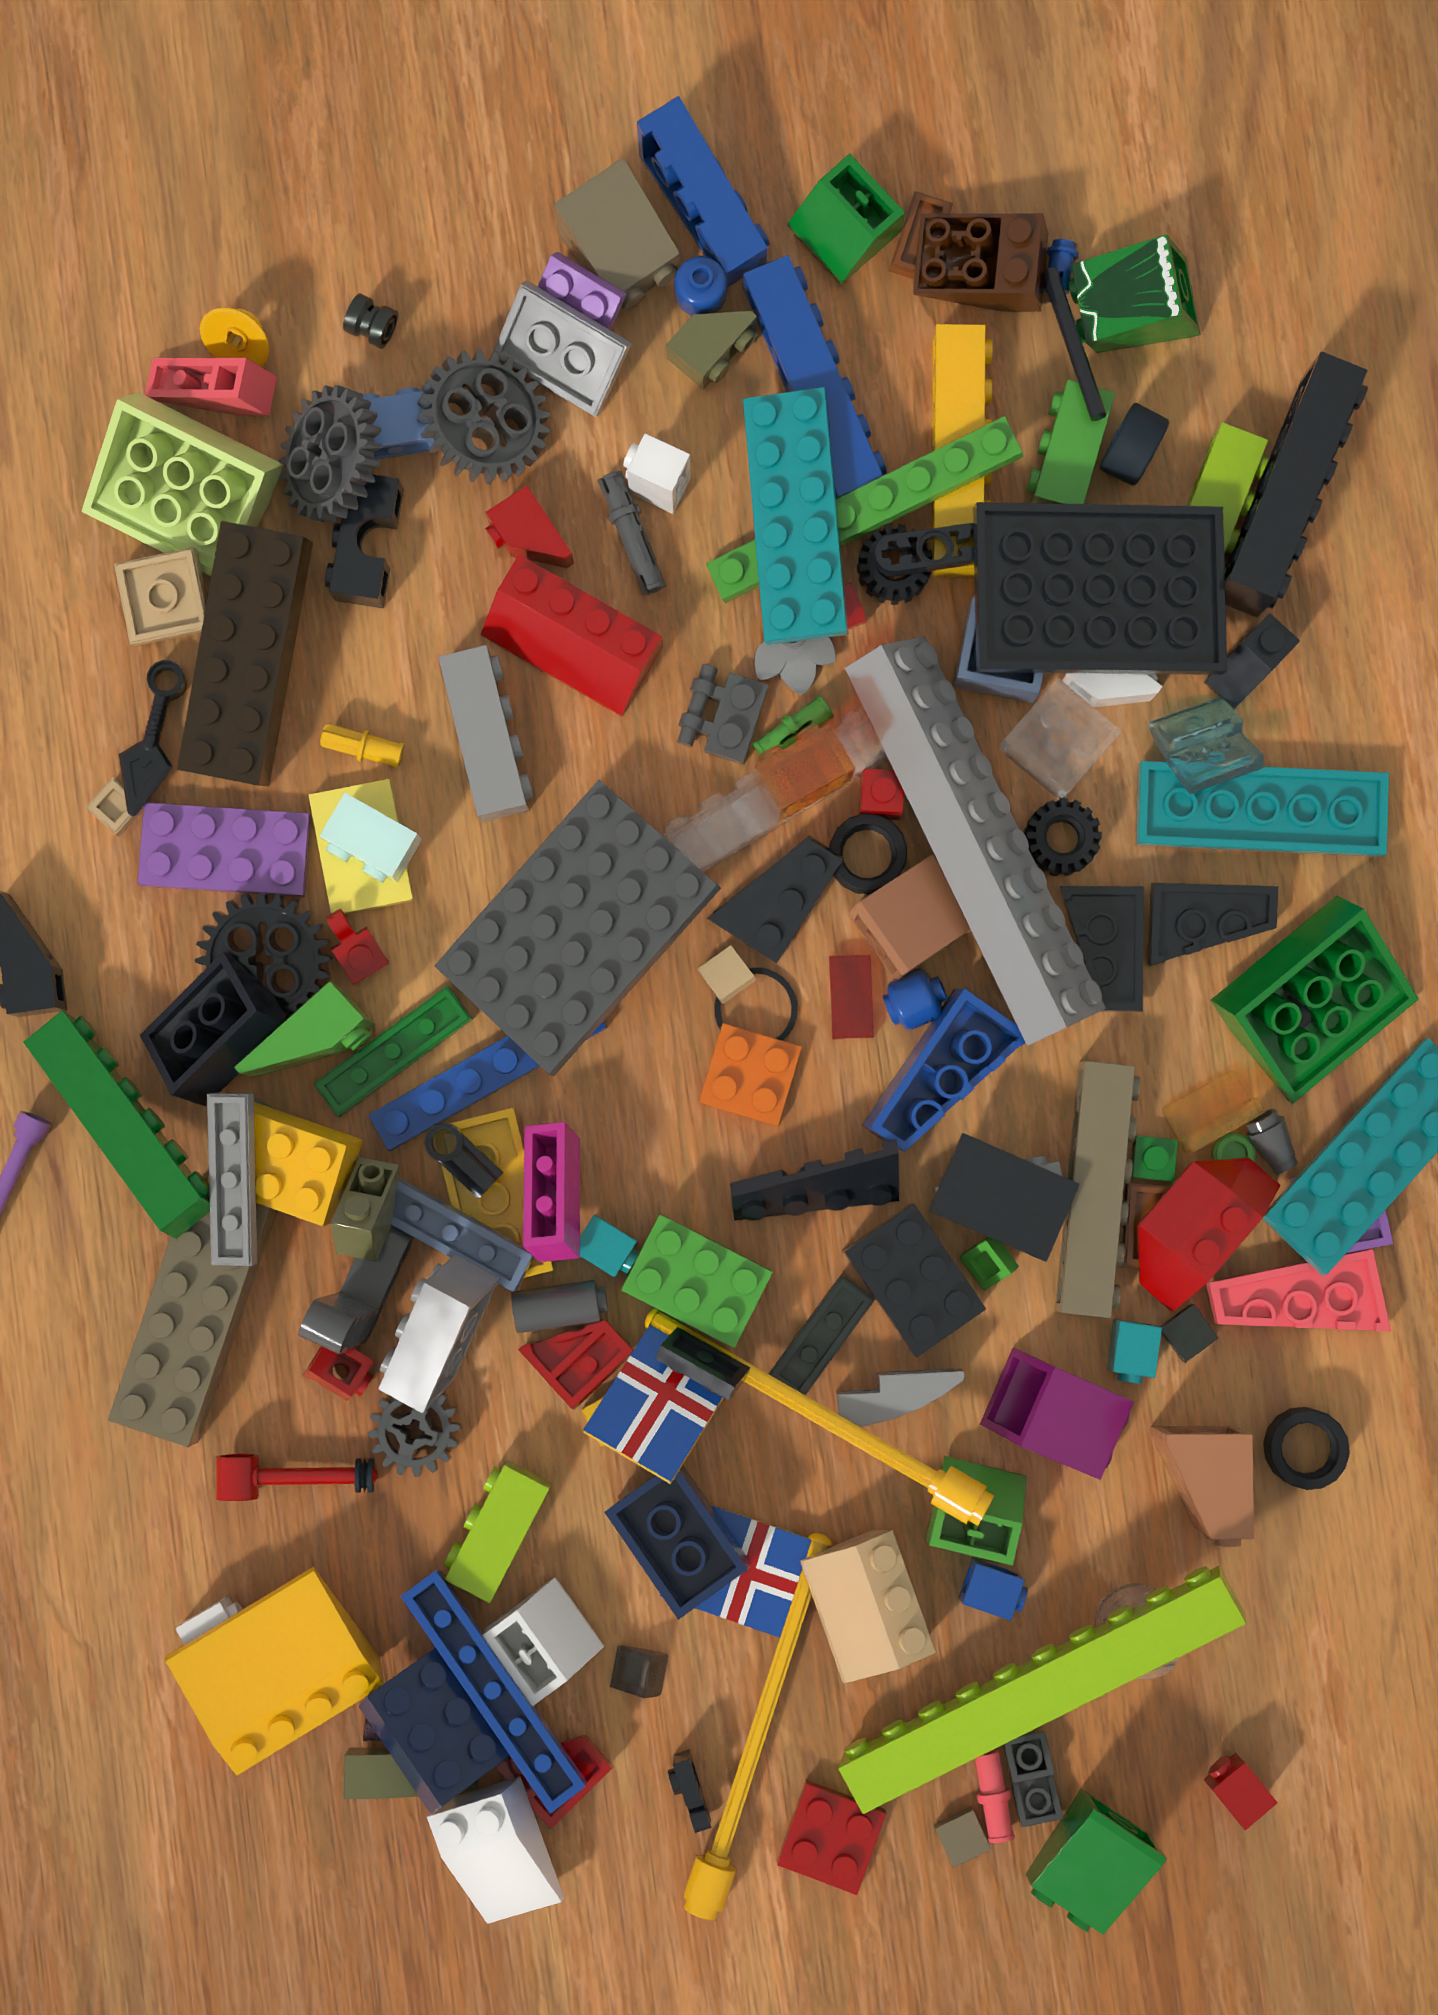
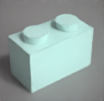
[319,793,422,883]

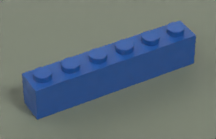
[743,255,887,499]
[401,1570,588,1814]

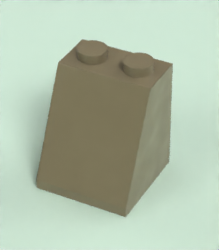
[554,158,680,310]

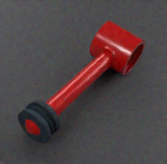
[216,1454,378,1501]

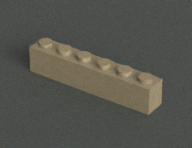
[1055,1061,1140,1318]

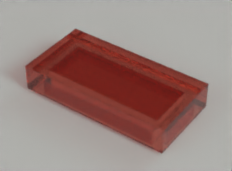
[829,955,874,1040]

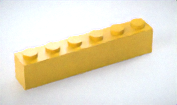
[930,324,993,577]

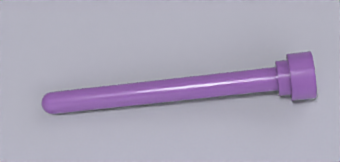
[0,1111,52,1216]

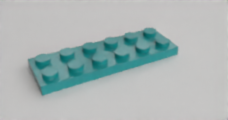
[743,387,849,645]
[1136,761,1389,857]
[1263,1038,1438,1276]

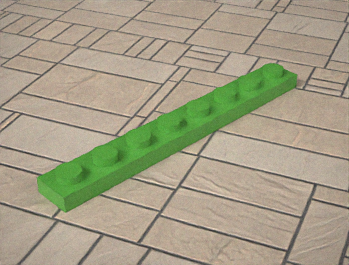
[706,416,1023,603]

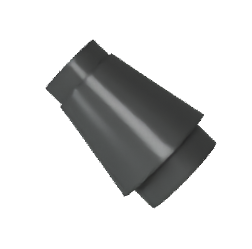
[1245,1109,1298,1174]

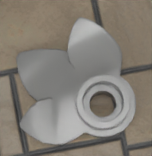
[754,637,836,695]

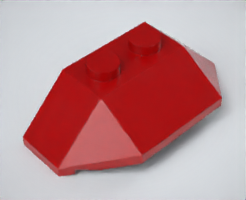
[1137,1158,1281,1312]

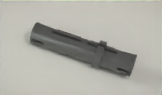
[598,471,667,595]

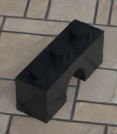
[325,474,404,609]

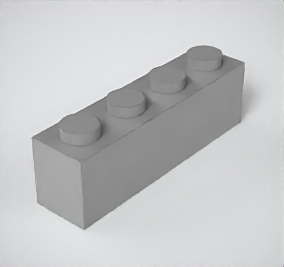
[438,645,534,823]

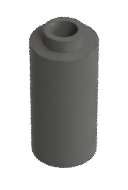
[511,1280,608,1334]

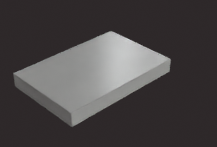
[492,280,632,417]

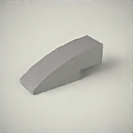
[836,1368,964,1427]

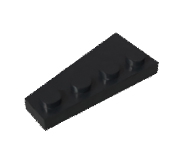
[730,1139,899,1221]

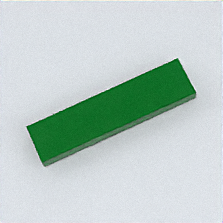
[313,985,473,1118]

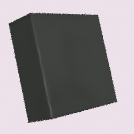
[1160,1303,1219,1363]

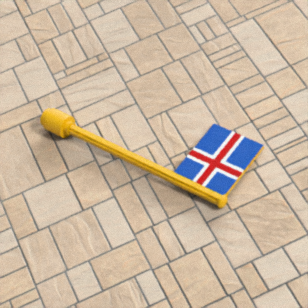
[583,1308,995,1526]
[660,1504,832,1920]

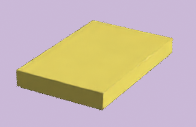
[309,779,414,915]

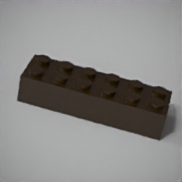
[177,521,313,786]

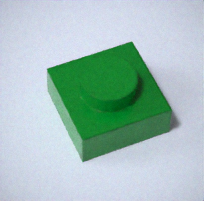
[1131,1136,1178,1182]

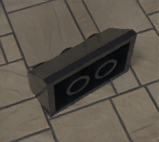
[140,951,287,1106]

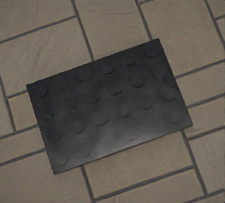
[973,502,1227,675]

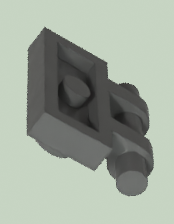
[677,664,769,765]

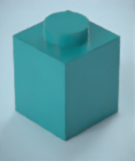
[580,1214,640,1277]
[1107,1319,1162,1384]

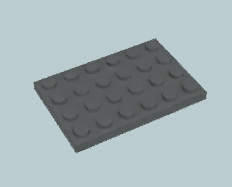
[434,780,721,1076]

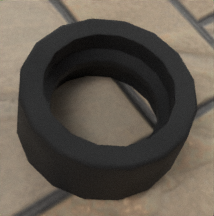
[829,813,907,895]
[1263,1407,1350,1490]

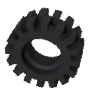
[857,524,933,605]
[1024,798,1102,876]

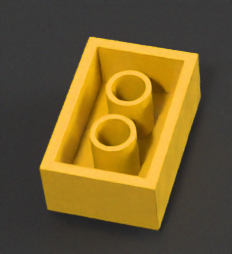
[207,1102,363,1226]

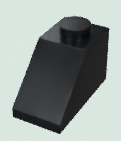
[1204,613,1300,710]

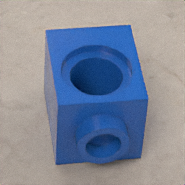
[959,1557,1028,1621]

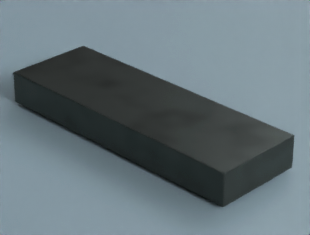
[768,1274,875,1395]

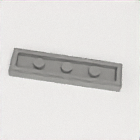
[207,1093,257,1266]

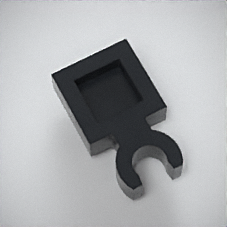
[668,1749,711,1833]

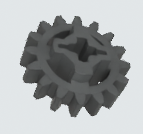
[368,1393,462,1477]

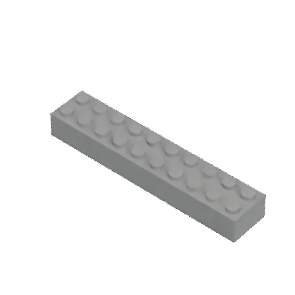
[845,636,1106,1046]

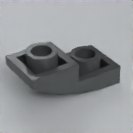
[1004,1731,1063,1828]

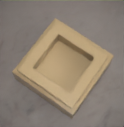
[85,777,144,836]
[698,945,756,1004]

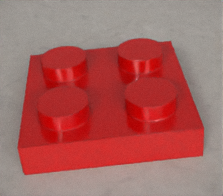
[777,1780,886,1895]

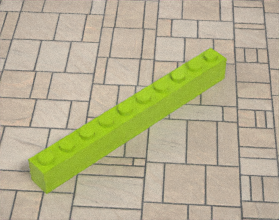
[838,1566,1246,1814]

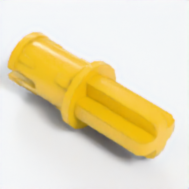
[320,723,405,769]

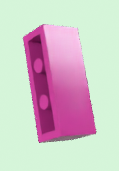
[523,1122,580,1262]

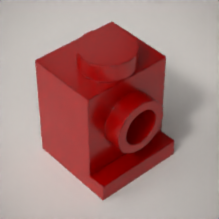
[303,1346,374,1401]

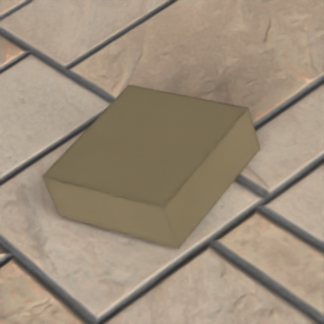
[934,1806,991,1868]

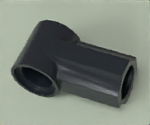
[424,1123,504,1199]

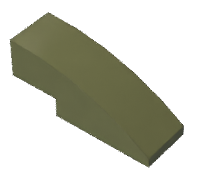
[344,1748,478,1799]

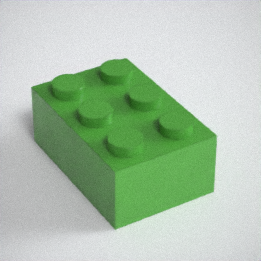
[621,1214,773,1348]

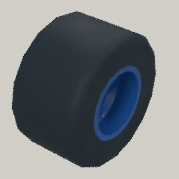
[1100,403,1169,486]

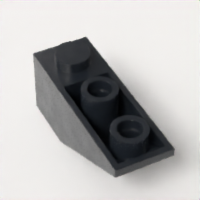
[0,891,67,1017]

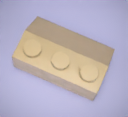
[800,1529,936,1683]

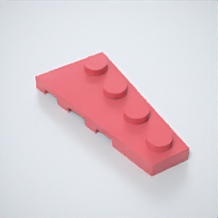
[1206,1249,1391,1332]

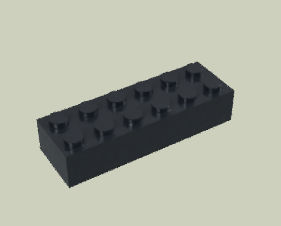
[1225,351,1368,617]

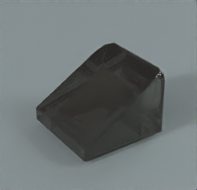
[610,1645,668,1698]

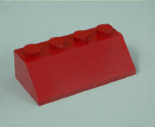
[481,554,663,717]

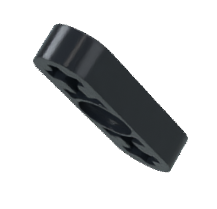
[874,523,974,576]

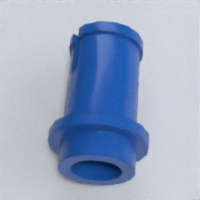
[1043,239,1079,295]

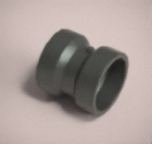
[343,293,398,349]

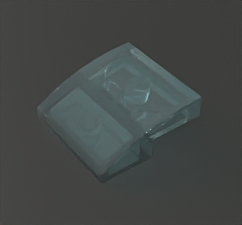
[1149,697,1264,794]

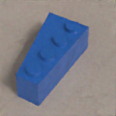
[637,96,770,288]
[862,988,1025,1152]

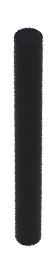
[1041,267,1107,421]

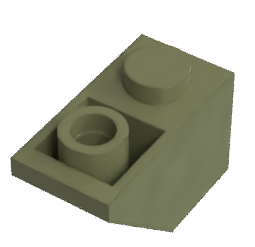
[666,311,758,390]
[330,1157,400,1262]

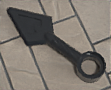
[119,660,187,816]

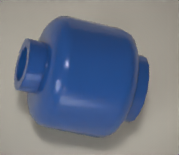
[674,256,727,316]
[883,969,948,1030]

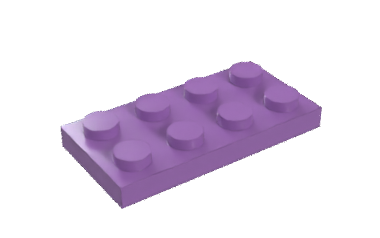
[137,803,312,897]

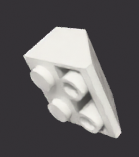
[482,1577,604,1706]

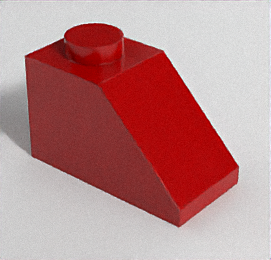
[485,486,574,568]

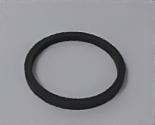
[714,968,797,1041]

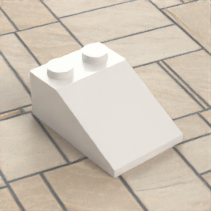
[427,1776,565,1924]

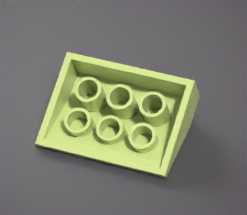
[81,392,284,576]

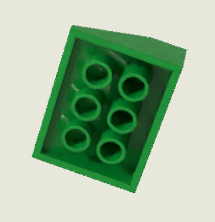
[1210,896,1419,1104]

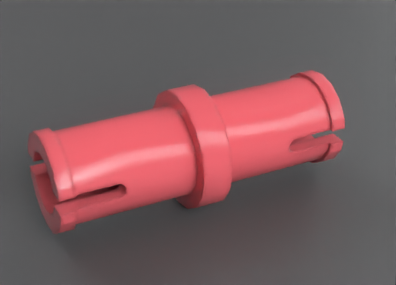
[974,1749,1015,1843]

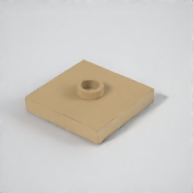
[114,547,207,646]

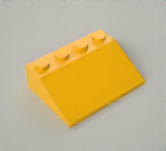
[165,1567,384,1776]

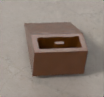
[913,213,1049,312]

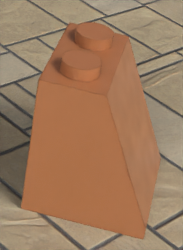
[849,854,971,980]
[1151,1426,1254,1547]

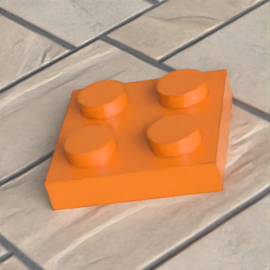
[698,1023,802,1127]

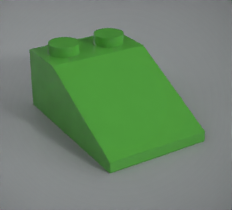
[234,981,376,1078]

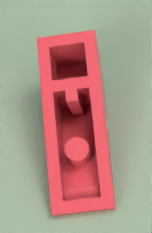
[145,358,277,416]

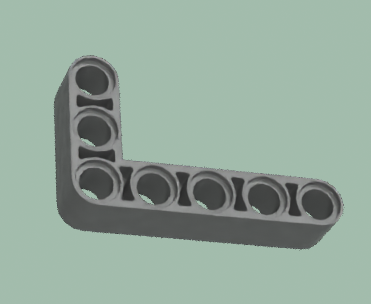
[298,1225,414,1354]

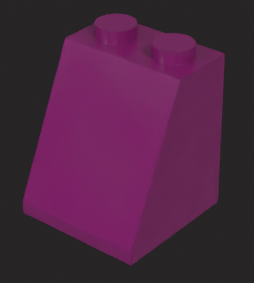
[980,1348,1134,1480]

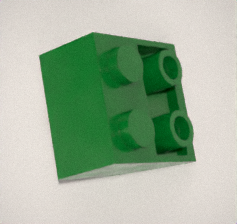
[787,153,905,284]

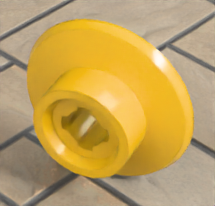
[200,307,269,367]

